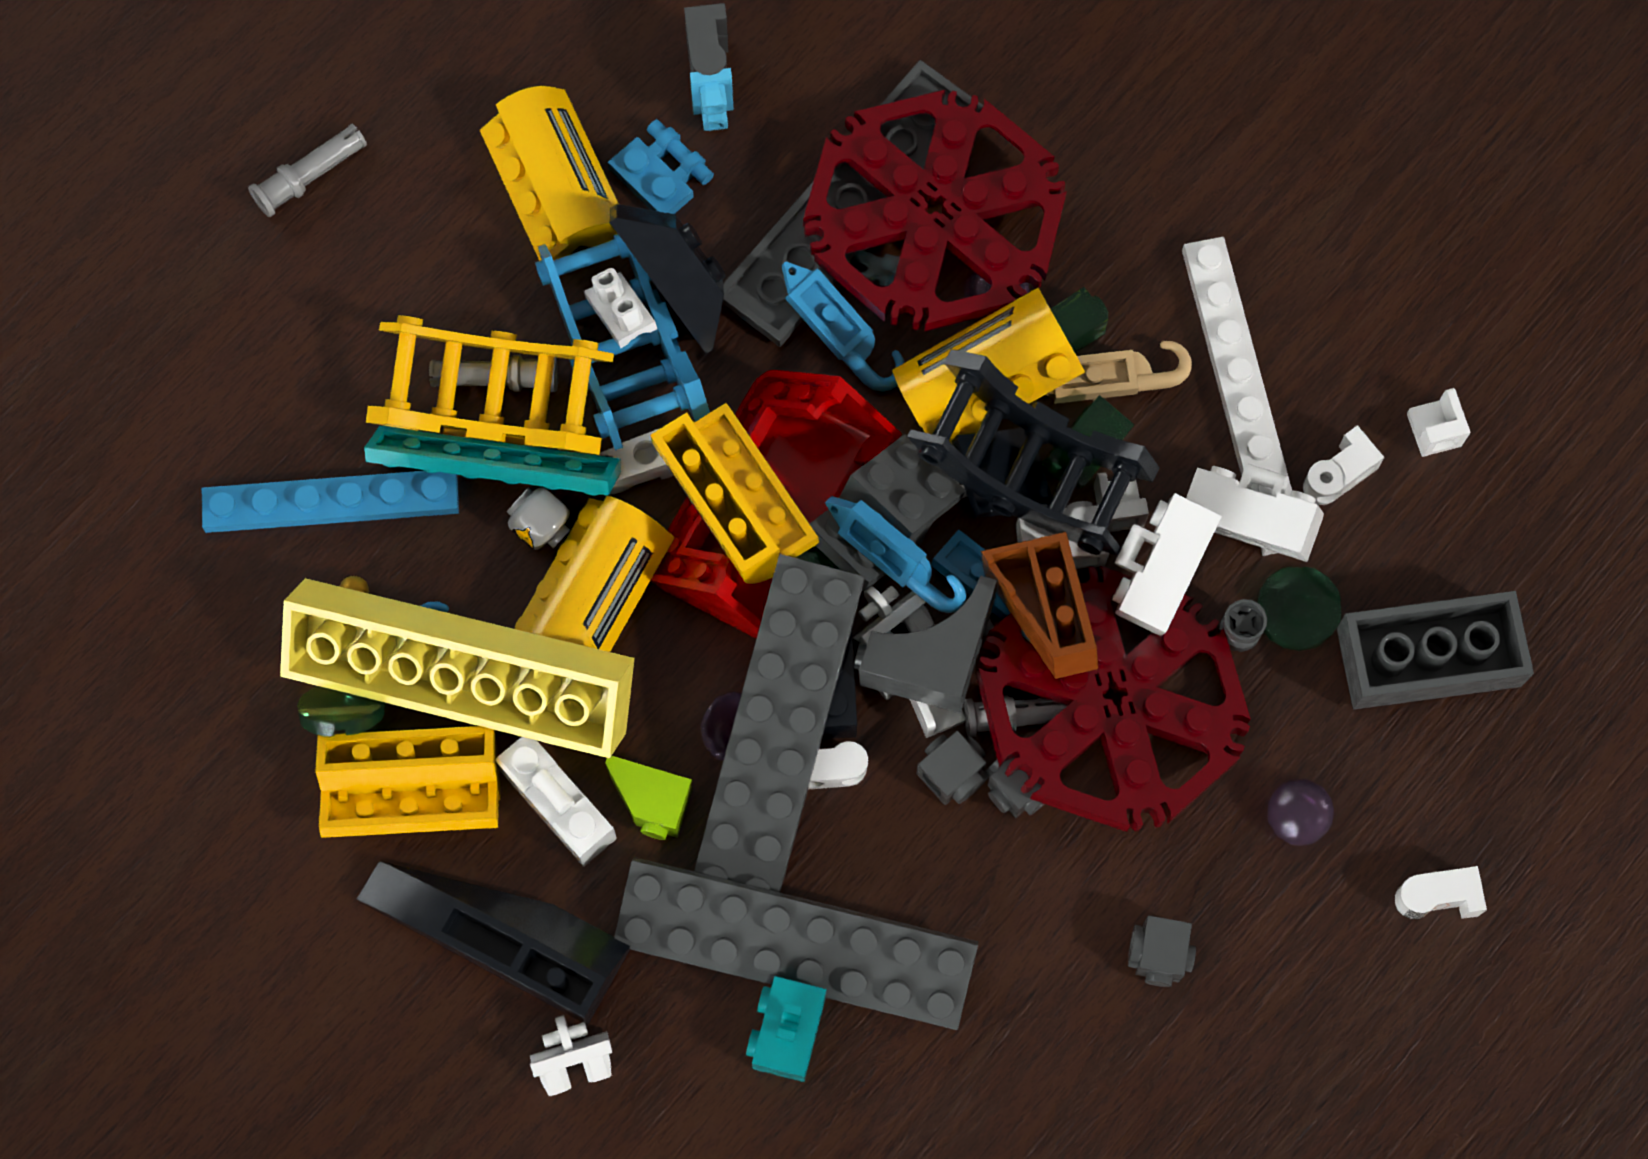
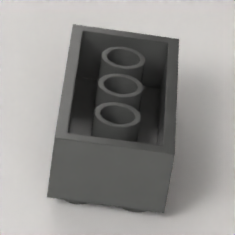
[1337,591,1534,710]

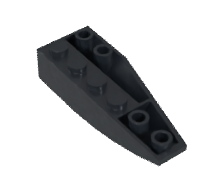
[357,861,631,1025]

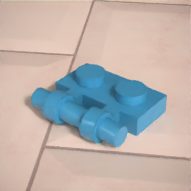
[608,119,714,214]

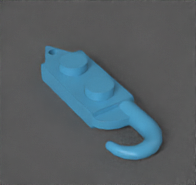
[781,262,905,392]
[825,496,967,613]

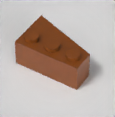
[981,532,1098,679]

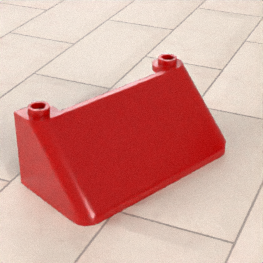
[651,370,902,639]

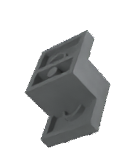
[810,434,966,592]

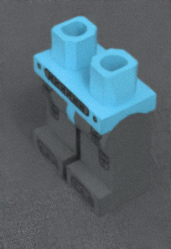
[684,3,734,131]

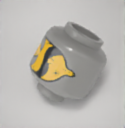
[506,487,570,550]

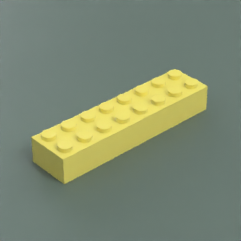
[280,578,635,758]

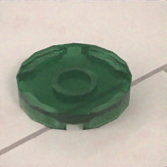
[1256,566,1342,651]
[297,686,385,737]

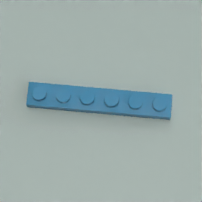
[202,471,459,533]

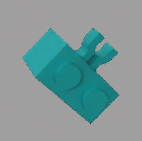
[746,976,827,1082]

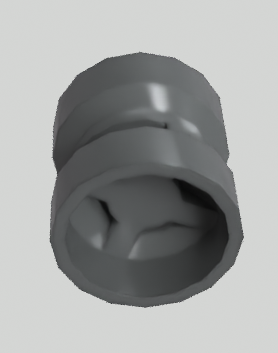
[1218,599,1267,652]

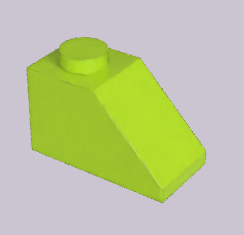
[605,756,693,840]

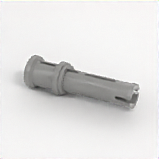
[248,124,367,217]
[429,354,559,392]
[964,695,1067,737]

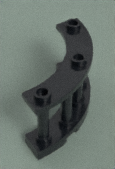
[907,349,1160,555]

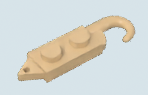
[1046,341,1192,404]

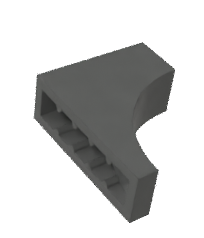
[854,576,997,713]

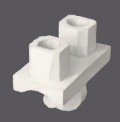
[584,268,657,348]
[853,586,934,646]
[530,1015,612,1096]

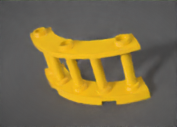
[366,315,614,455]

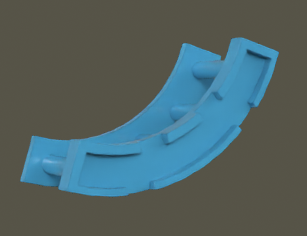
[535,234,710,450]

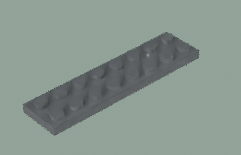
[722,60,983,347]
[694,554,865,893]
[614,857,979,1030]

